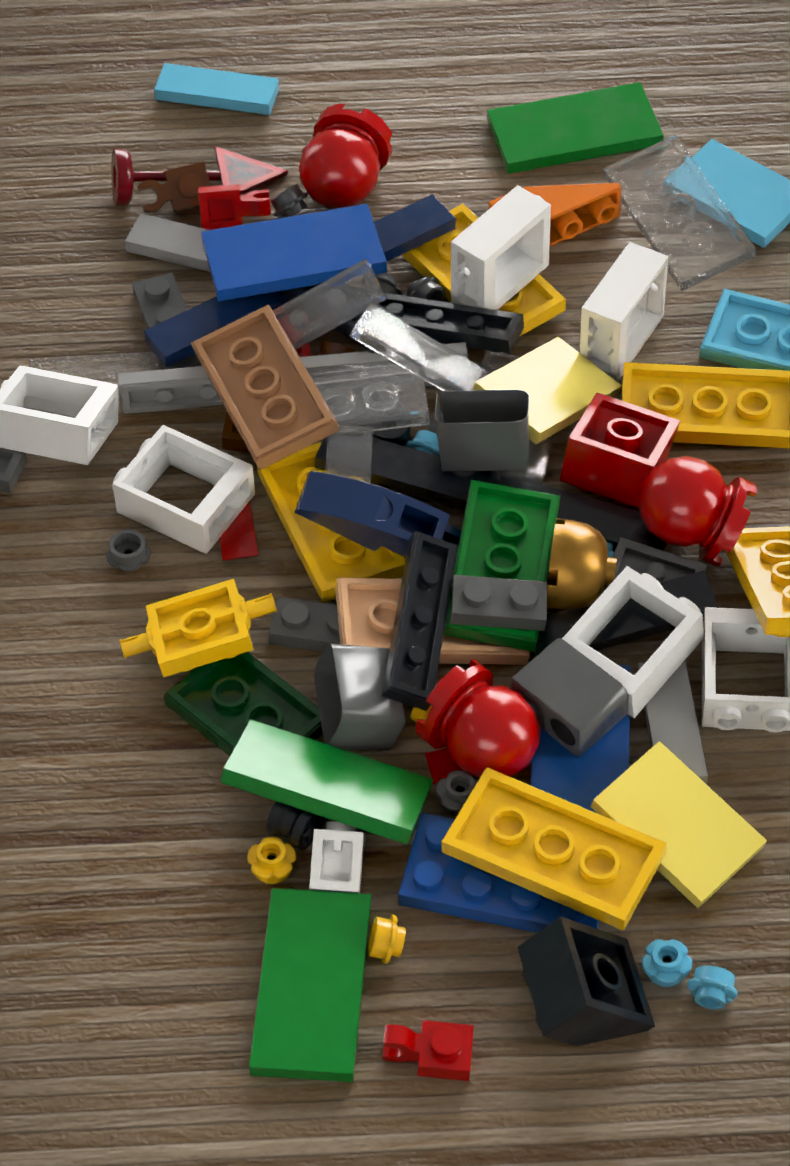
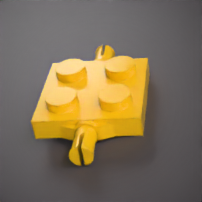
[119,579,277,678]

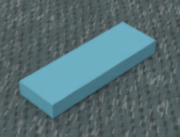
[154,63,279,115]

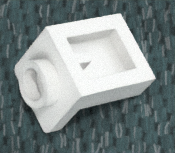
[309,822,366,893]

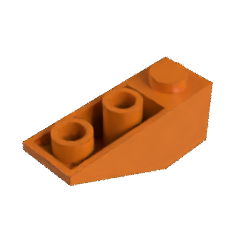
[489,183,622,246]

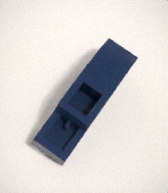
[294,471,462,579]

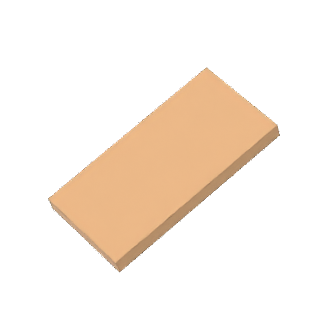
[335,578,530,665]

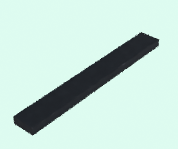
[315,428,667,552]

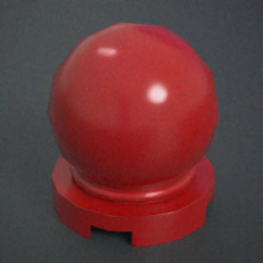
[299,103,393,209]
[638,456,757,566]
[416,659,541,778]

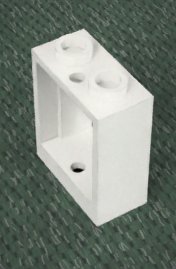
[451,185,551,310]
[580,242,669,382]
[0,366,119,465]
[112,425,255,554]
[562,566,704,718]
[702,607,790,733]

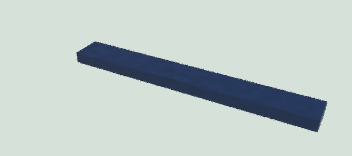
[144,194,456,367]

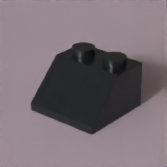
[517,916,655,1046]

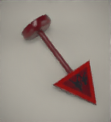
[111,146,288,206]

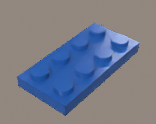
[398,813,600,933]

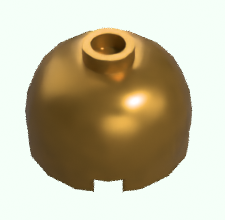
[547,518,617,611]

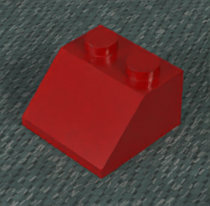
[560,392,680,508]

